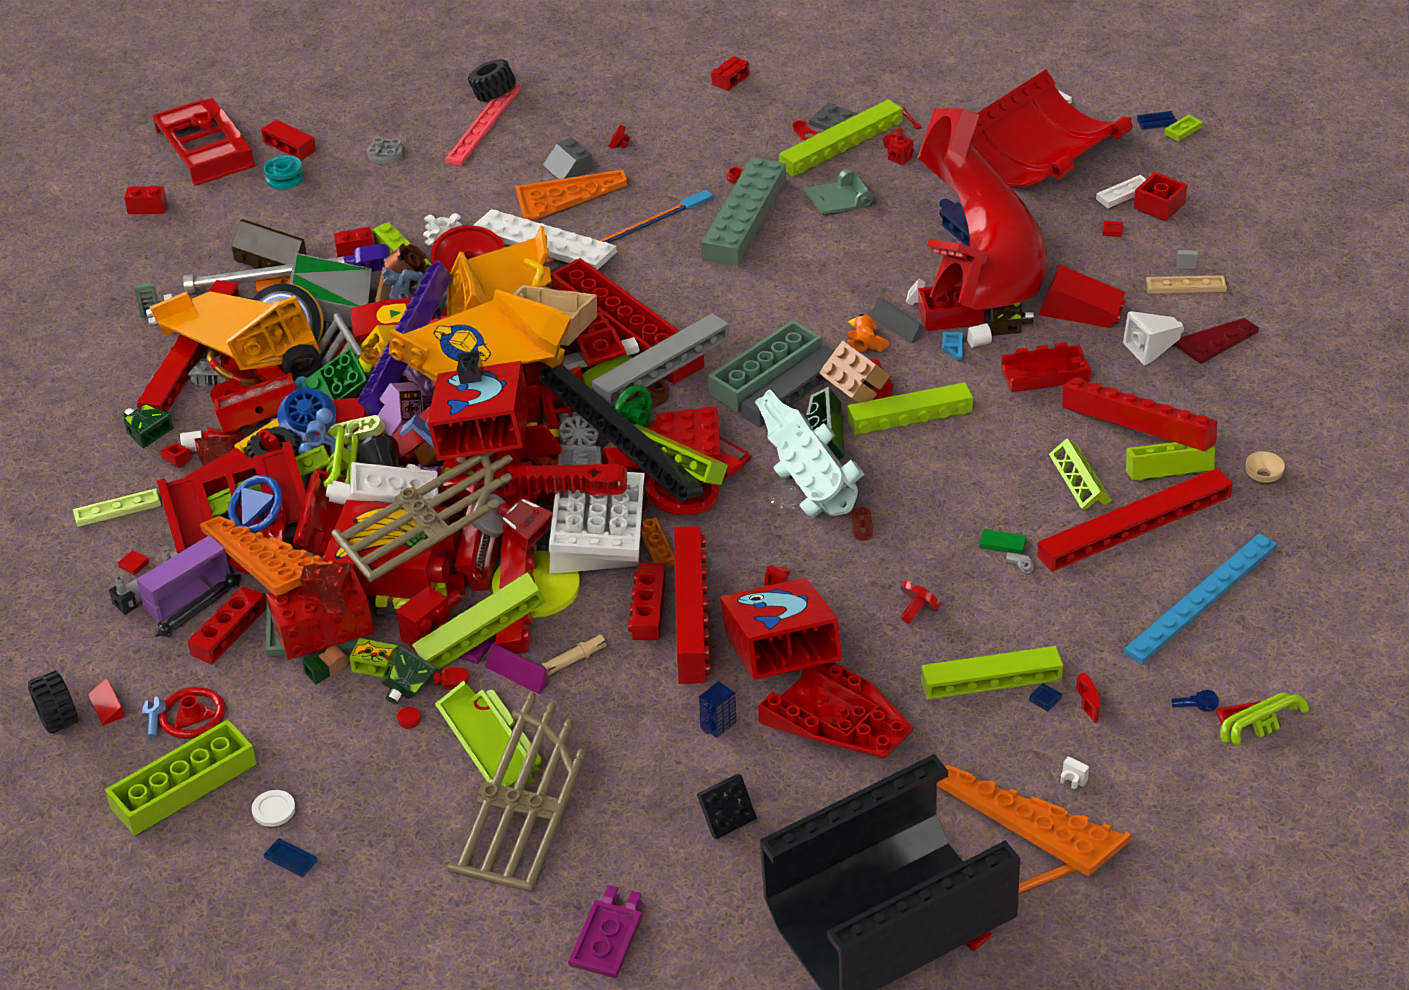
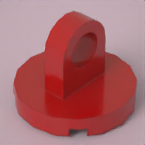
[900,580,942,624]

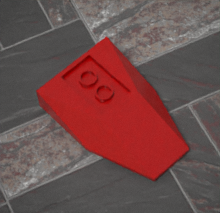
[758,662,913,759]

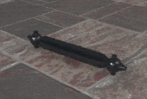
[155,573,241,638]

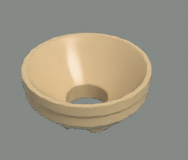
[1245,451,1285,483]

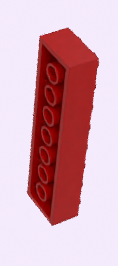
[674,526,710,684]

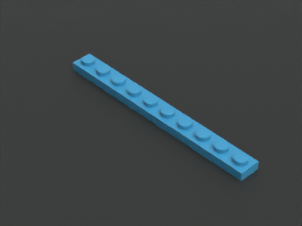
[1124,533,1277,664]

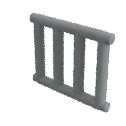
[308,313,365,367]

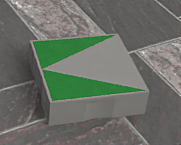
[290,253,372,327]

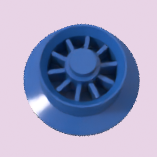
[277,388,336,442]

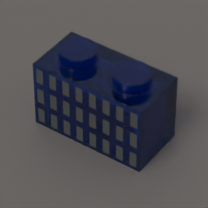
[699,681,736,738]

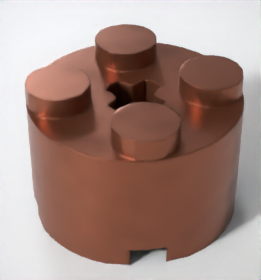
[384,243,430,287]

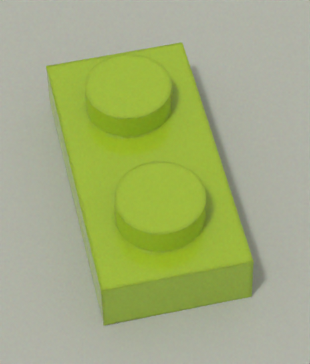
[1164,115,1203,142]

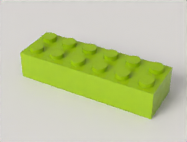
[105,719,257,836]

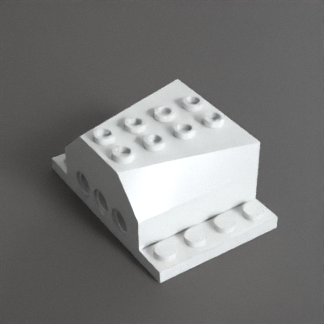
[549,472,644,574]

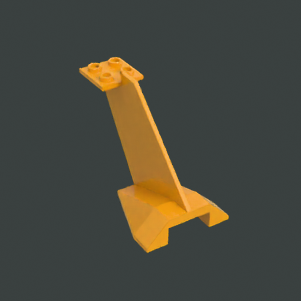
[447,226,551,317]
[150,292,321,371]

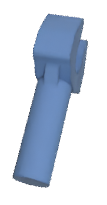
[142,696,166,738]

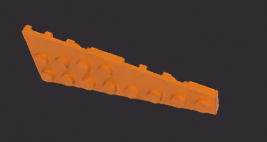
[200,516,335,596]
[937,765,1132,877]

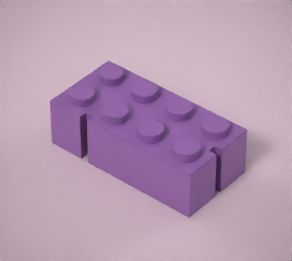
[136,536,231,622]

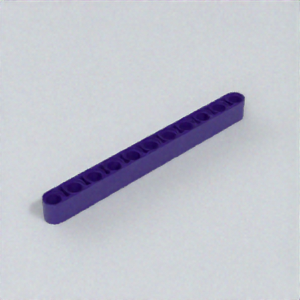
[358,261,453,416]

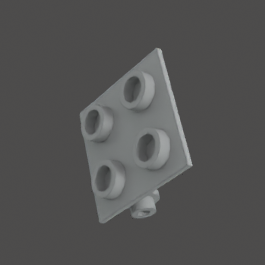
[189,358,229,386]

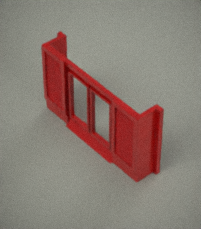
[152,98,256,186]
[156,441,306,554]

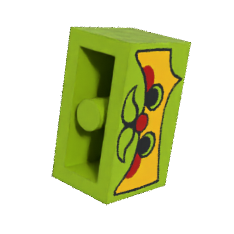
[349,638,398,678]

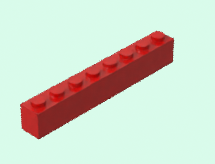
[1062,378,1217,451]

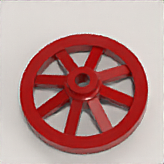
[646,476,719,515]

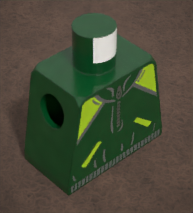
[124,404,174,449]
[381,645,436,704]

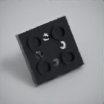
[697,774,757,839]

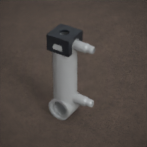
[109,550,178,615]

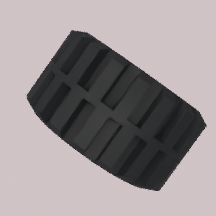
[468,59,516,101]
[247,427,300,475]
[28,670,78,734]

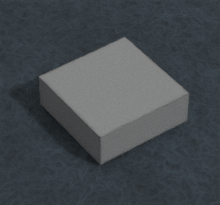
[1176,250,1198,269]

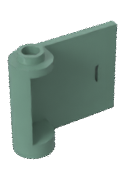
[804,169,874,215]

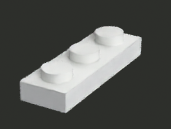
[1096,175,1146,208]

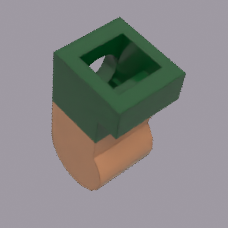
[302,646,349,685]

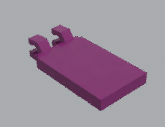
[568,885,643,978]

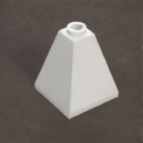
[1123,311,1184,366]

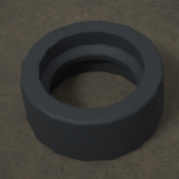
[282,344,322,381]

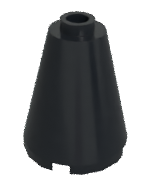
[358,434,400,467]

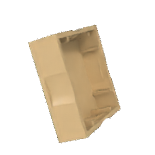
[513,285,597,346]

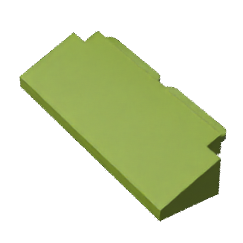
[435,681,542,788]

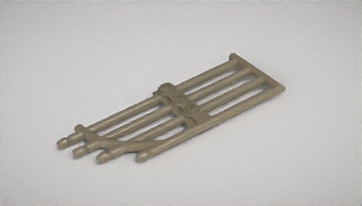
[331,452,512,582]
[447,692,586,892]

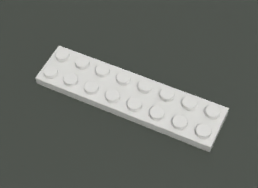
[474,209,617,270]

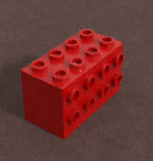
[266,567,374,660]

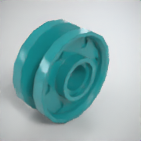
[264,155,304,190]

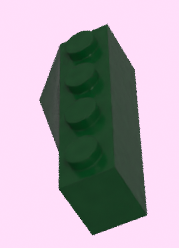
[806,387,845,460]

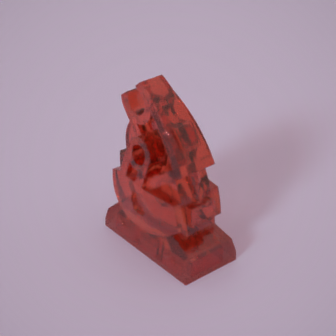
[194,432,249,466]

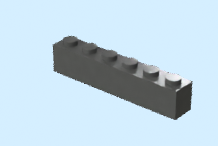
[742,345,835,428]

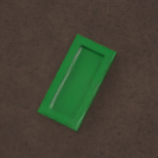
[979,529,1026,555]

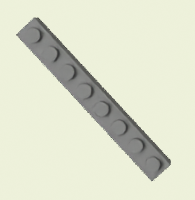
[592,313,729,407]

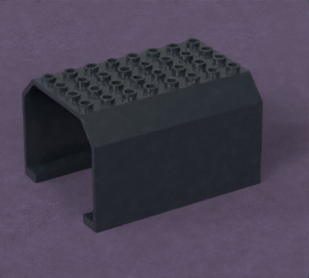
[760,754,1020,990]

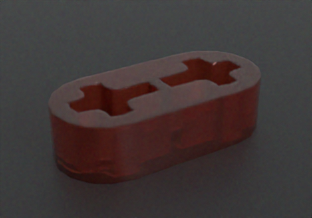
[852,507,873,541]

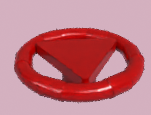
[158,687,225,739]

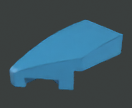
[942,332,963,361]

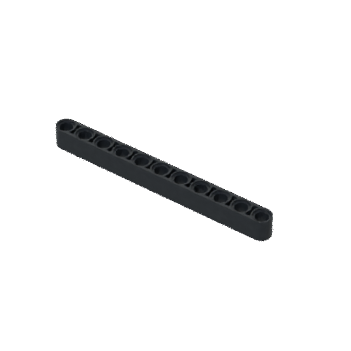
[540,364,703,502]

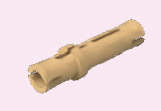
[541,634,607,677]

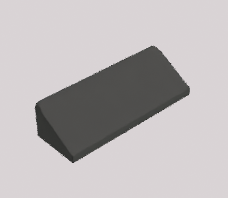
[871,297,922,343]

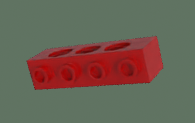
[628,563,666,641]
[188,586,267,665]

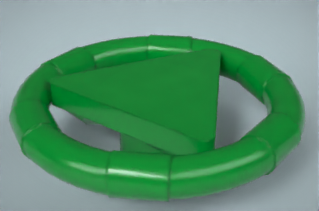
[614,385,652,427]

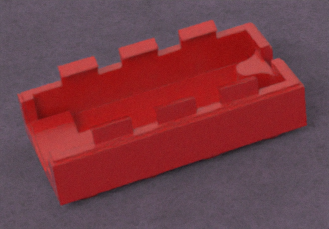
[1001,342,1091,393]
[292,468,346,558]

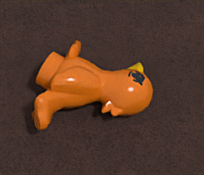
[847,313,890,352]

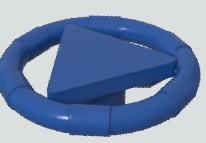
[228,475,283,533]

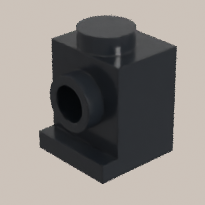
[457,351,484,385]

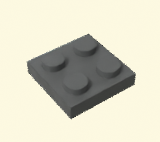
[809,103,858,130]

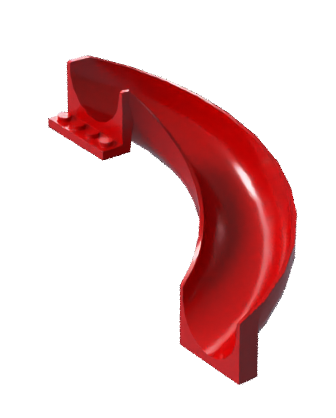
[918,108,1047,310]

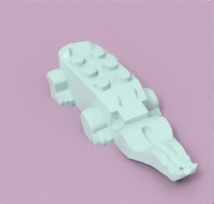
[755,389,864,518]

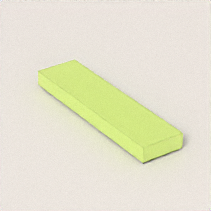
[73,488,161,527]

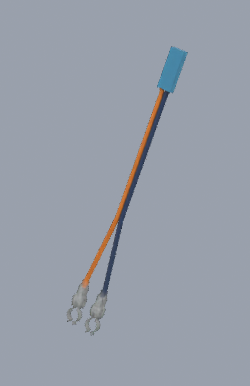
[543,190,713,273]

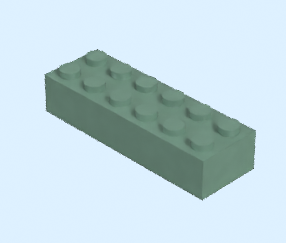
[708,320,822,412]

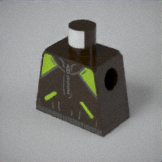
[989,302,1034,336]

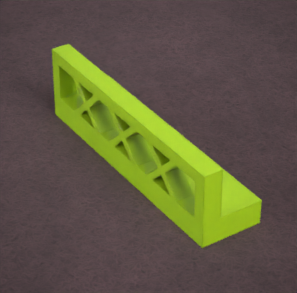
[1049,438,1112,510]

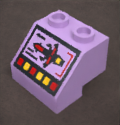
[377,382,423,436]

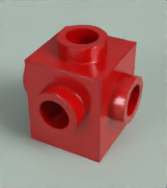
[887,134,914,165]

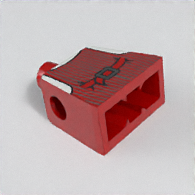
[497,499,553,552]

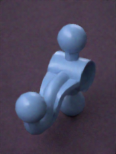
[298,408,360,455]

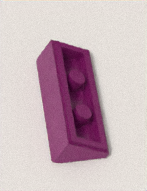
[485,643,548,694]

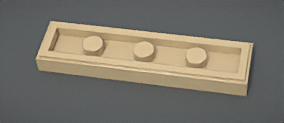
[1146,275,1227,294]

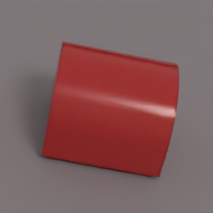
[161,442,191,468]

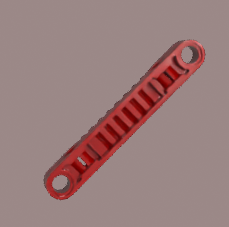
[474,464,627,497]

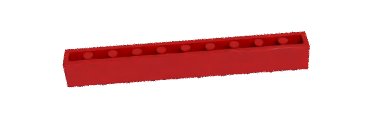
[137,280,240,413]
[496,461,540,654]
[1037,468,1233,572]

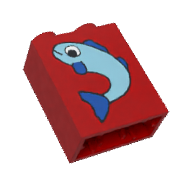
[428,361,530,461]
[720,577,843,680]

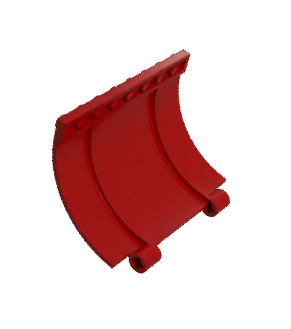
[971,69,1133,188]

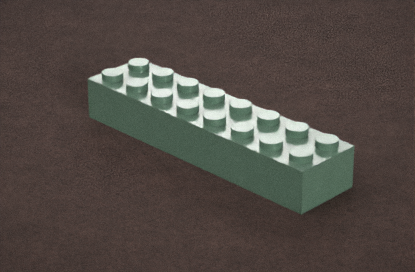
[701,157,786,266]

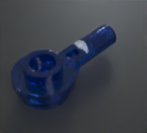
[1172,690,1219,712]

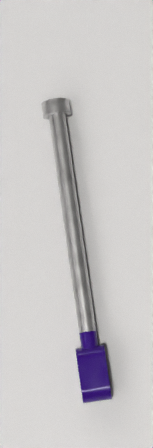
[183,244,390,294]

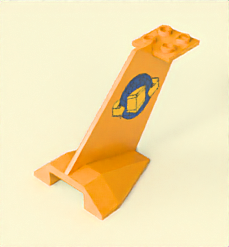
[388,289,572,378]

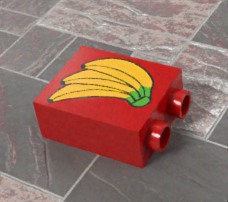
[322,500,460,599]

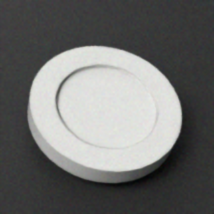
[252,790,296,827]

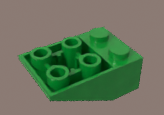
[304,347,368,400]

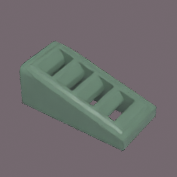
[134,283,159,318]

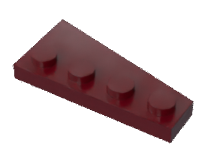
[1173,318,1259,364]

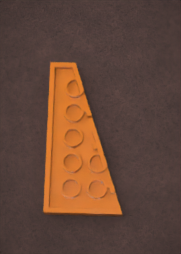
[515,169,627,221]

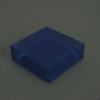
[1029,683,1062,712]

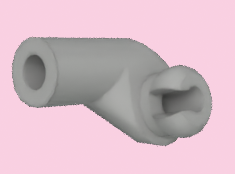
[1006,552,1034,573]

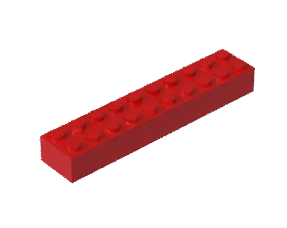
[550,258,704,384]

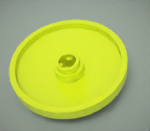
[492,551,580,618]

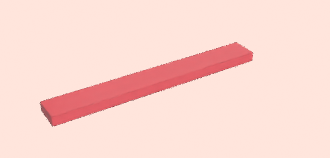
[445,84,521,166]

